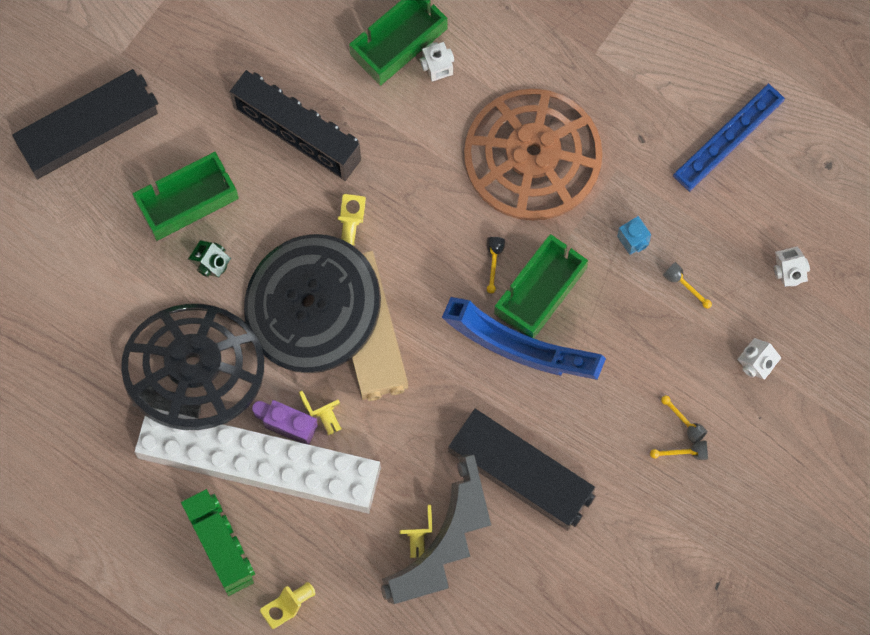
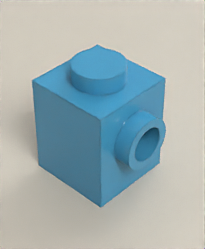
[617,216,651,255]

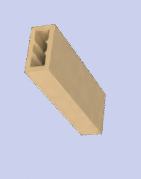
[352,251,408,401]

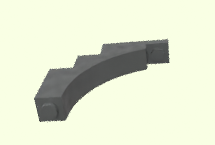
[381,454,491,604]

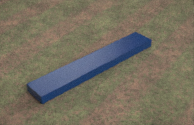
[673,83,785,192]

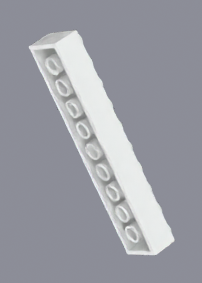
[135,408,381,514]

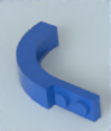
[442,297,606,380]

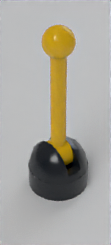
[486,237,505,294]

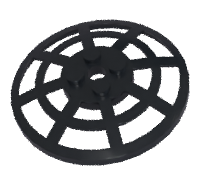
[121,304,264,430]

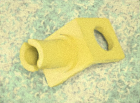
[337,194,366,246]
[299,391,342,436]
[400,505,432,558]
[260,582,315,629]

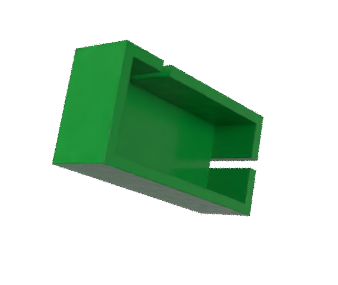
[349,0,448,86]
[132,152,239,241]
[494,234,589,338]
[181,489,256,597]

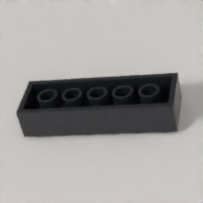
[230,70,361,181]

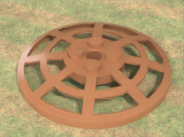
[464,89,603,221]

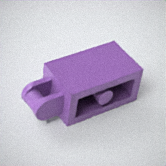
[252,400,318,445]

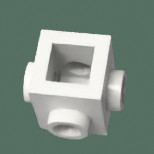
[420,42,454,81]
[774,246,810,287]
[738,338,781,379]

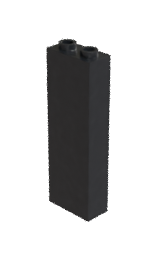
[12,69,158,180]
[448,408,596,531]

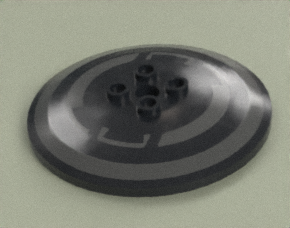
[244,234,381,373]

